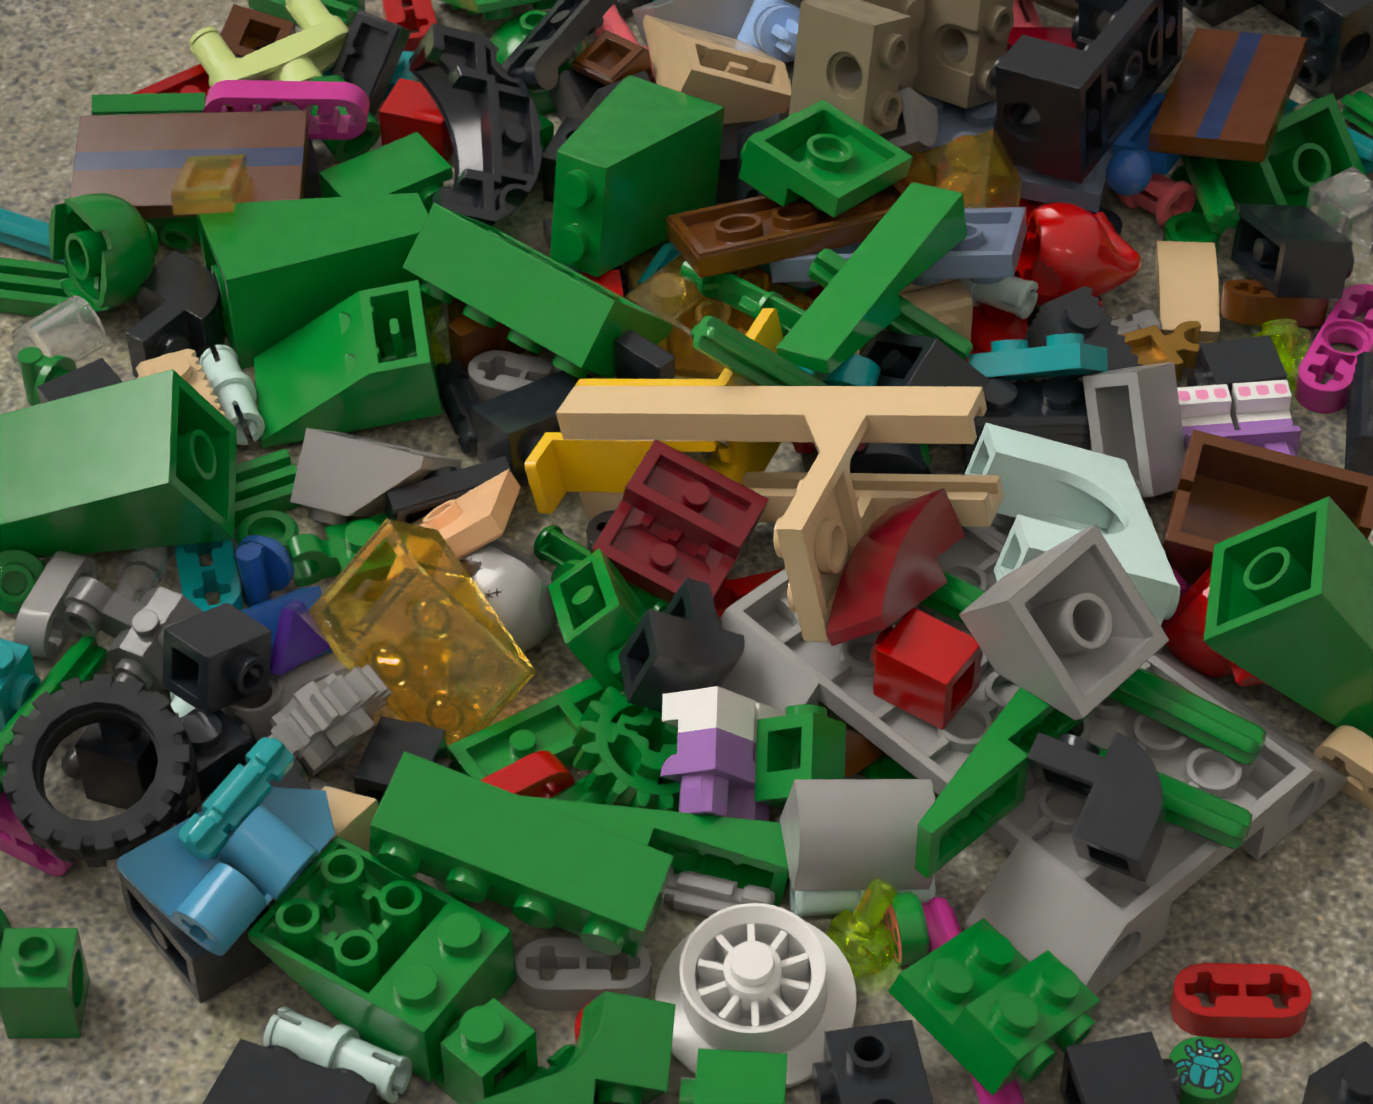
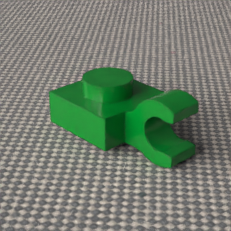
[286,513,398,588]

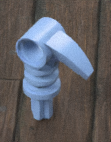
[737,0,800,62]

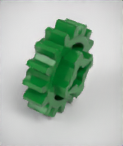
[572,686,680,812]

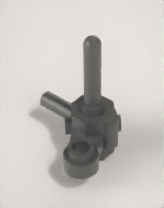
[61,577,203,778]

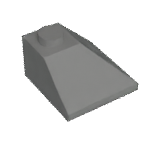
[290,428,462,525]
[959,525,1169,720]

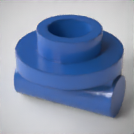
[235,535,294,607]

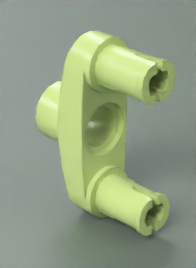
[189,0,349,107]

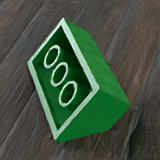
[402,203,674,379]
[369,751,674,958]

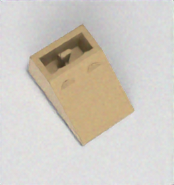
[642,15,792,124]

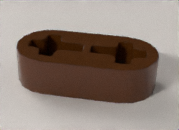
[1219,279,1330,326]

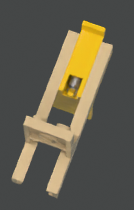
[525,308,1004,642]

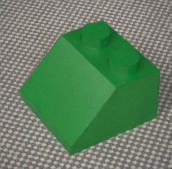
[1216,93,1373,222]

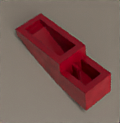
[826,488,965,646]

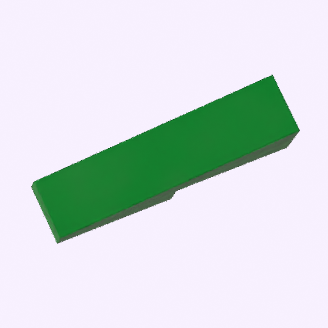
[776,182,967,374]
[915,687,1095,879]
[521,796,789,907]

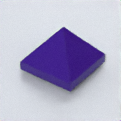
[270,600,331,675]

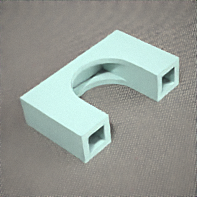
[964,423,1180,626]

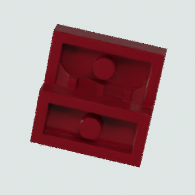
[590,439,769,603]

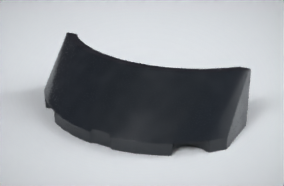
[409,23,543,227]

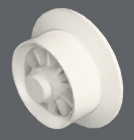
[655,903,857,1089]

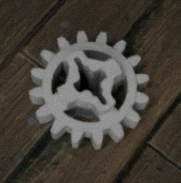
[267,664,392,776]

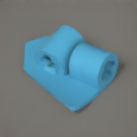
[117,786,335,956]

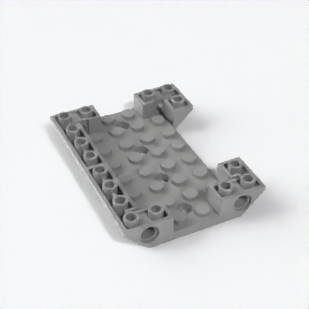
[720,522,1347,995]

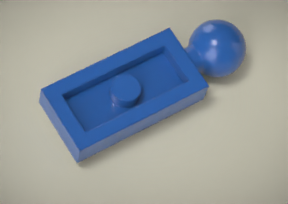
[1105,92,1182,196]

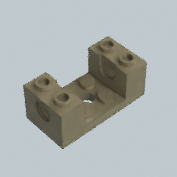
[789,0,1014,135]

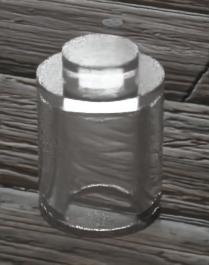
[9,295,106,371]

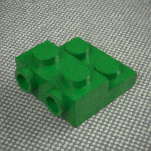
[739,99,913,217]
[888,918,1101,1096]

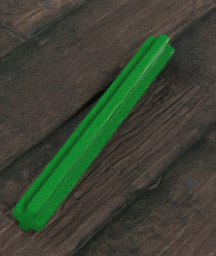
[920,570,1266,765]

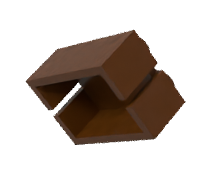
[1161,429,1373,584]

